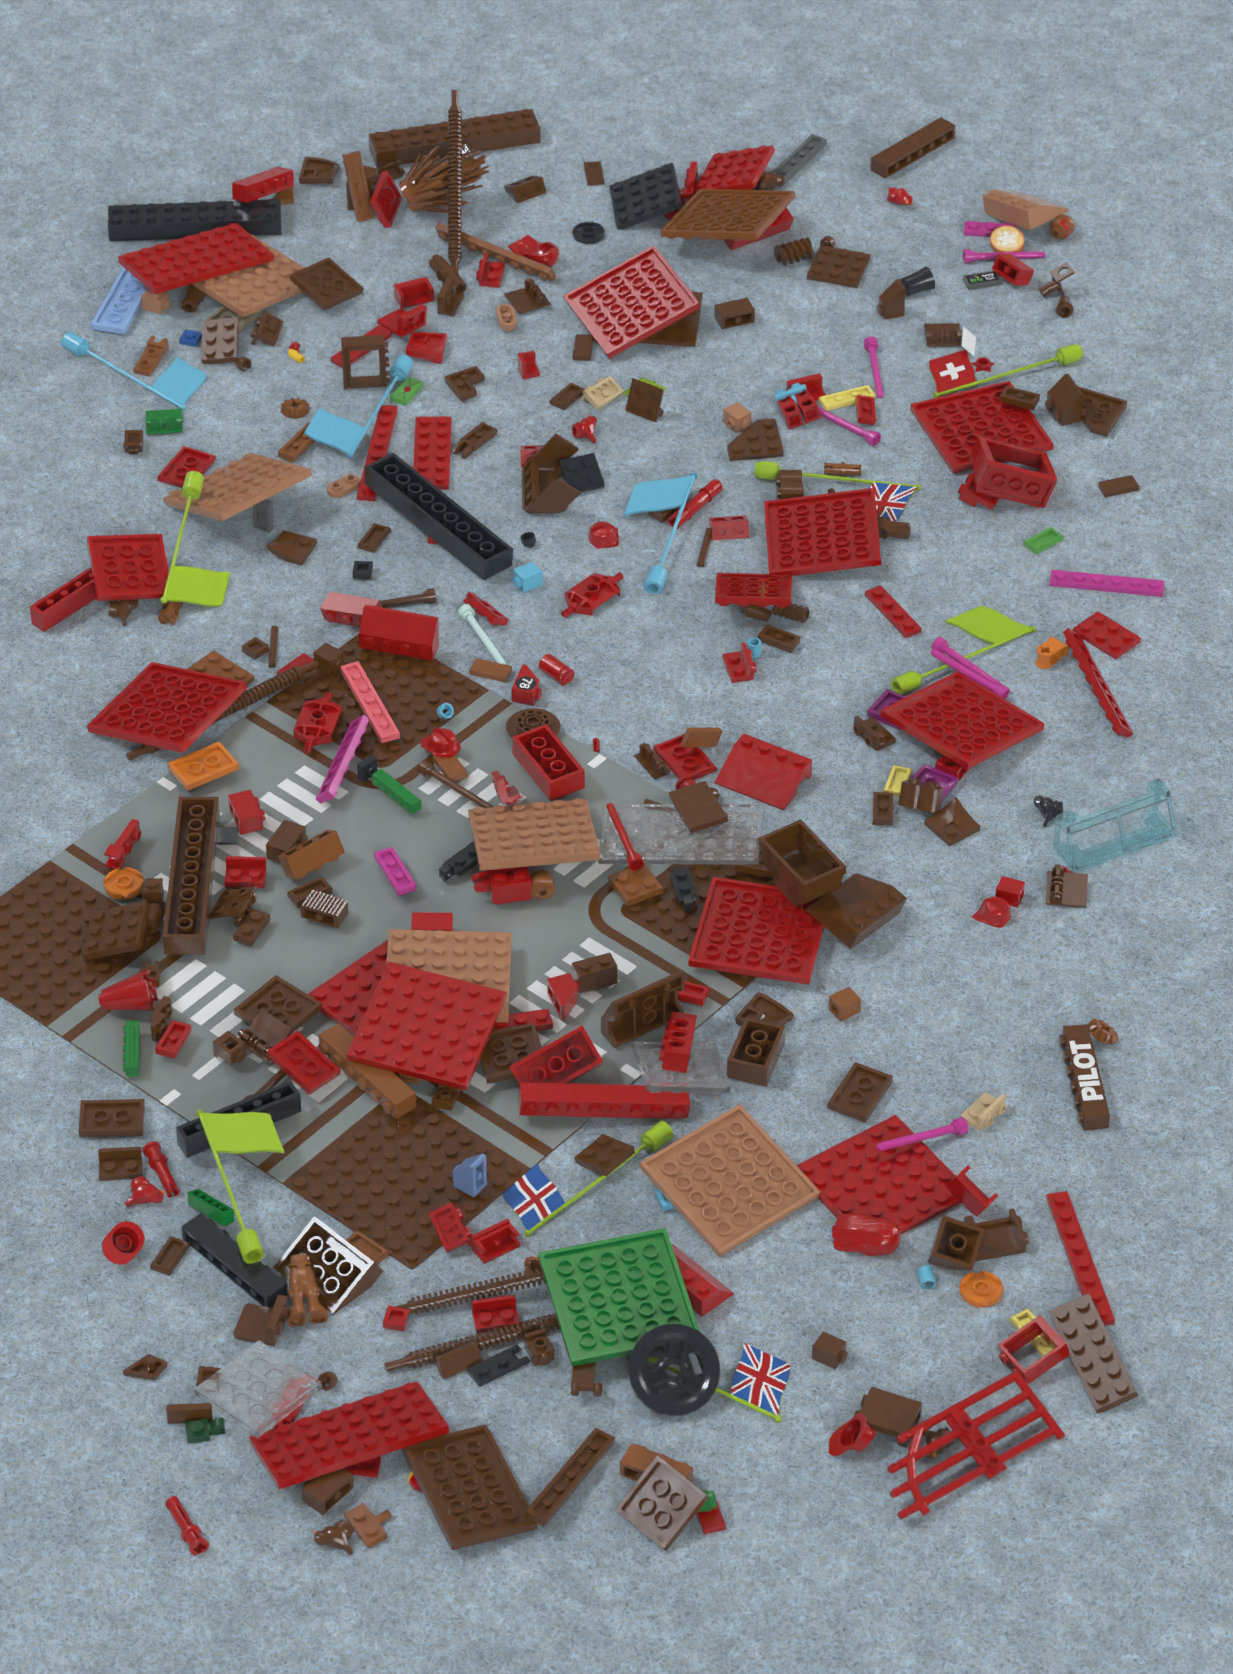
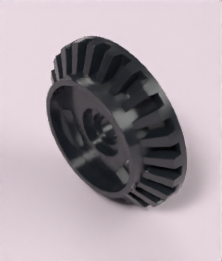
[628,1324,720,1417]

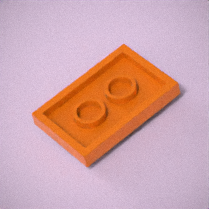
[168,742,239,791]

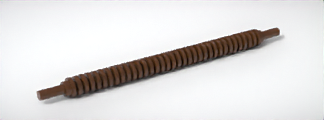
[448,90,462,270]
[126,660,320,761]
[386,1267,546,1315]
[384,1313,560,1372]

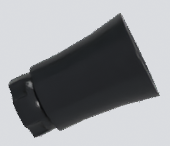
[900,266,935,296]

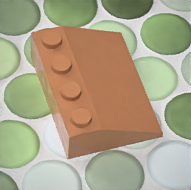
[983,189,1069,230]

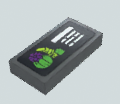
[963,271,1002,290]

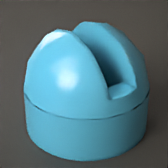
[437,703,454,719]

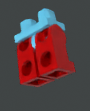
[774,383,821,429]

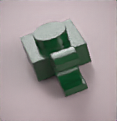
[185,1418,226,1444]

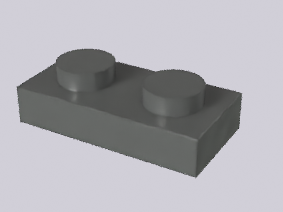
[253,499,273,533]

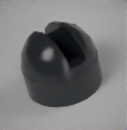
[520,532,536,548]

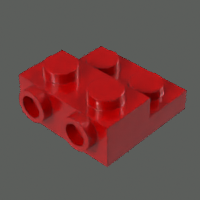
[958,473,1001,510]

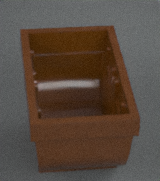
[758,819,846,907]

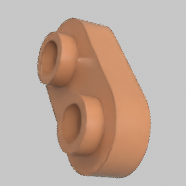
[496,304,517,331]
[327,474,360,498]

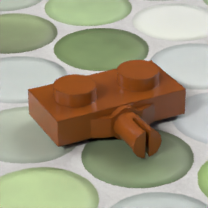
[344,1503,392,1548]

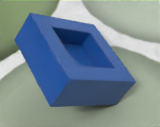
[179,329,202,347]

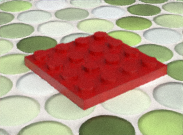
[694,145,775,195]
[87,534,169,601]
[715,572,792,608]

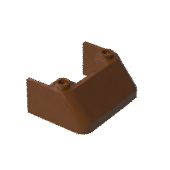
[521,433,580,514]

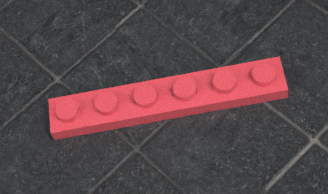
[340,661,400,743]

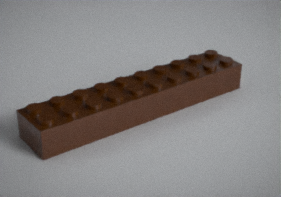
[369,109,541,168]
[163,797,220,955]

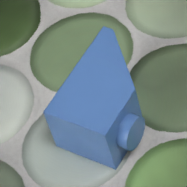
[452,1154,487,1197]

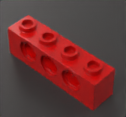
[659,1011,697,1073]

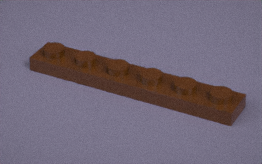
[525,1428,615,1527]

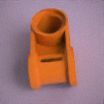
[1035,637,1069,669]

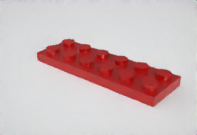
[413,416,452,490]

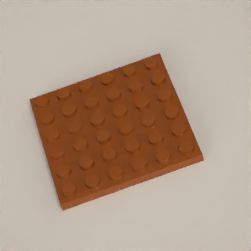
[660,189,795,241]

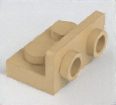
[580,375,624,411]
[960,1092,1007,1131]

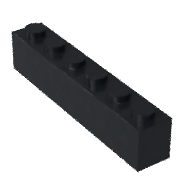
[176,1081,302,1158]
[181,1213,288,1308]

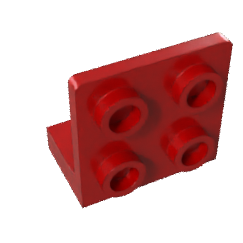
[377,304,427,337]

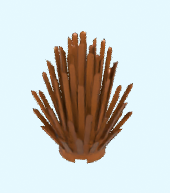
[399,144,490,213]

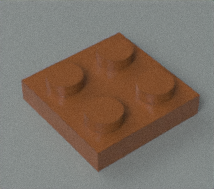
[608,864,663,906]

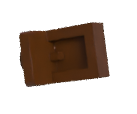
[123,430,144,455]

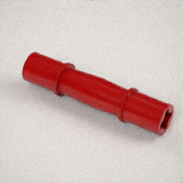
[668,479,723,529]

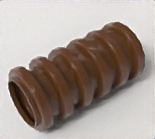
[773,603,809,624]

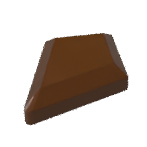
[123,1354,168,1380]

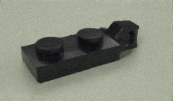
[439,842,478,882]
[669,867,696,912]

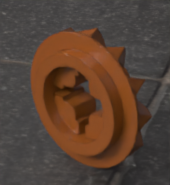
[281,397,309,418]
[1088,1019,1119,1045]

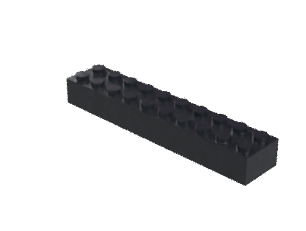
[108,199,282,242]
[364,453,513,580]

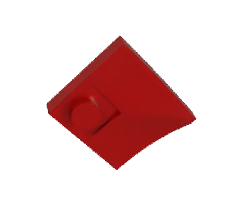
[405,332,448,364]

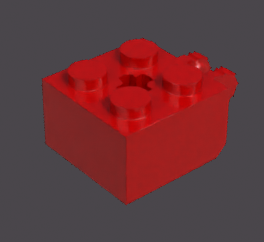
[471,866,532,905]

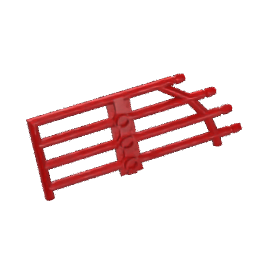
[887,1370,1066,1519]

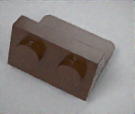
[234,1295,290,1346]

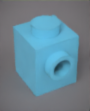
[512,562,543,593]

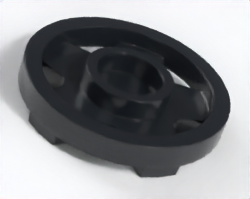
[573,222,605,244]

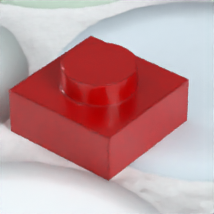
[383,1305,410,1332]

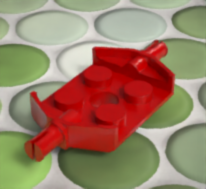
[561,572,624,618]
[293,691,343,754]

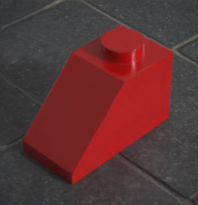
[547,973,580,1021]

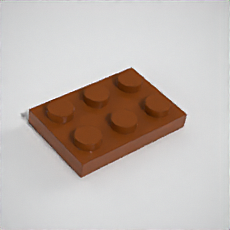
[187,650,255,685]

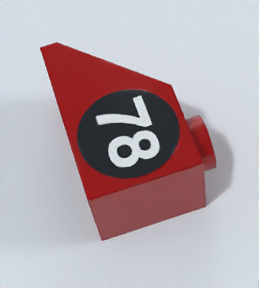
[511,664,542,706]

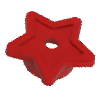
[971,357,995,372]

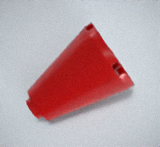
[98,970,158,1011]

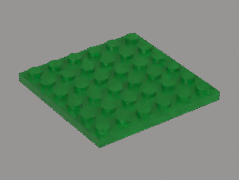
[538,1228,700,1366]

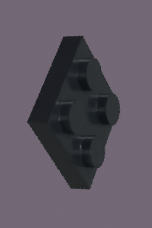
[559,453,605,493]

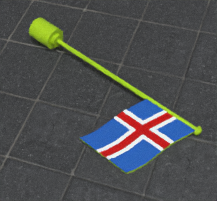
[502,1121,674,1237]

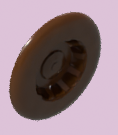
[506,708,560,739]

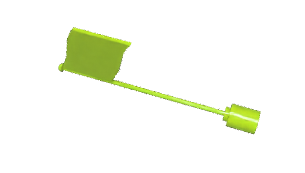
[160,471,230,607]
[891,605,1036,695]
[196,1110,284,1264]

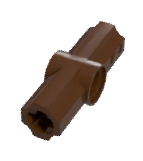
[429,254,467,293]
[181,284,208,313]
[877,516,910,540]

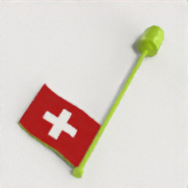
[929,344,1083,398]

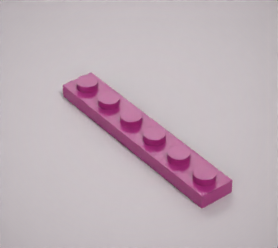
[1050,570,1164,597]
[315,715,369,804]

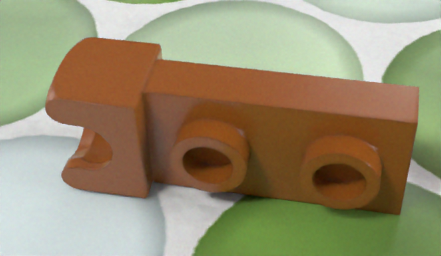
[133,335,169,377]

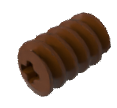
[774,237,813,266]

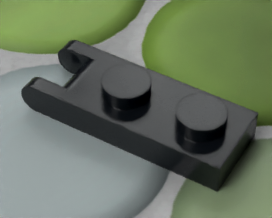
[467,1345,530,1387]

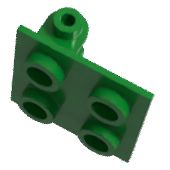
[145,409,183,435]

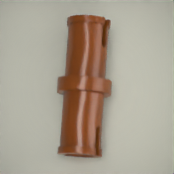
[824,462,861,476]

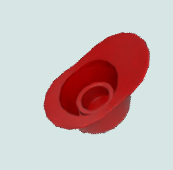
[588,521,619,549]
[420,728,461,758]
[972,896,1011,928]
[102,1221,145,1265]
[828,1413,876,1456]

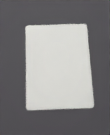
[961,327,976,356]

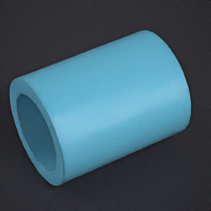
[748,638,761,658]
[918,1265,936,1289]

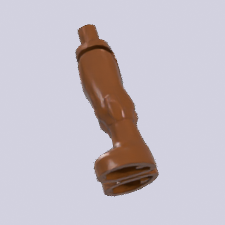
[287,1254,328,1327]

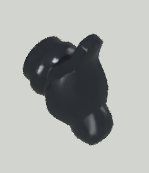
[1034,794,1063,827]

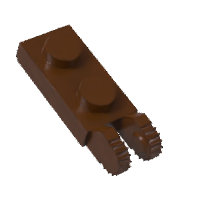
[452,422,497,459]

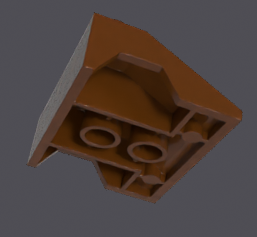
[601,970,685,1048]

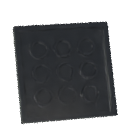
[609,162,683,230]

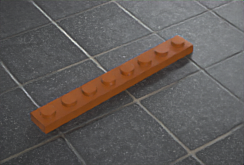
[435,222,556,282]

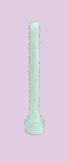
[458,604,506,665]

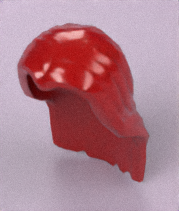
[507,235,560,268]
[832,1213,901,1256]

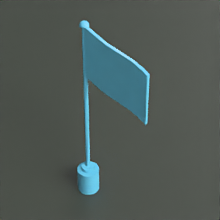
[61,331,207,410]
[305,355,413,458]
[624,472,698,594]

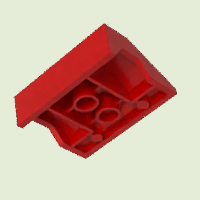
[714,733,812,811]

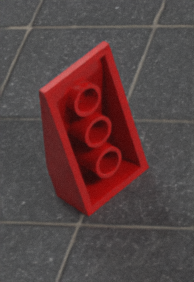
[509,1025,603,1085]

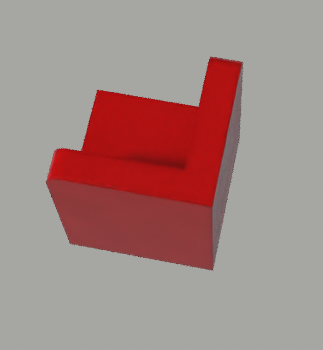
[517,350,540,379]
[995,876,1025,908]

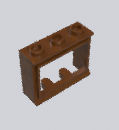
[341,335,390,390]

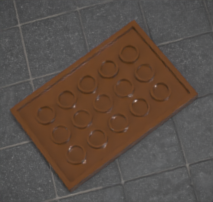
[402,1424,538,1550]

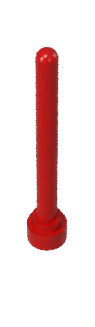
[606,803,644,871]

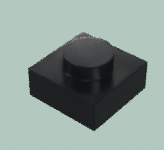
[352,561,373,579]
[357,755,378,782]

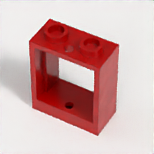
[998,1315,1070,1384]

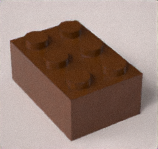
[727,1017,785,1087]

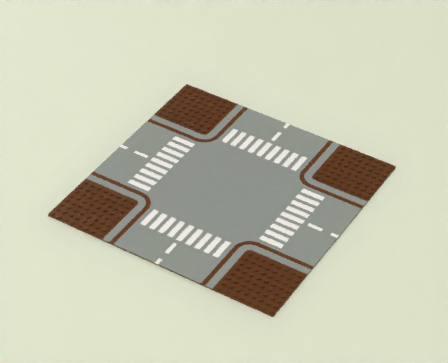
[0,634,775,1269]

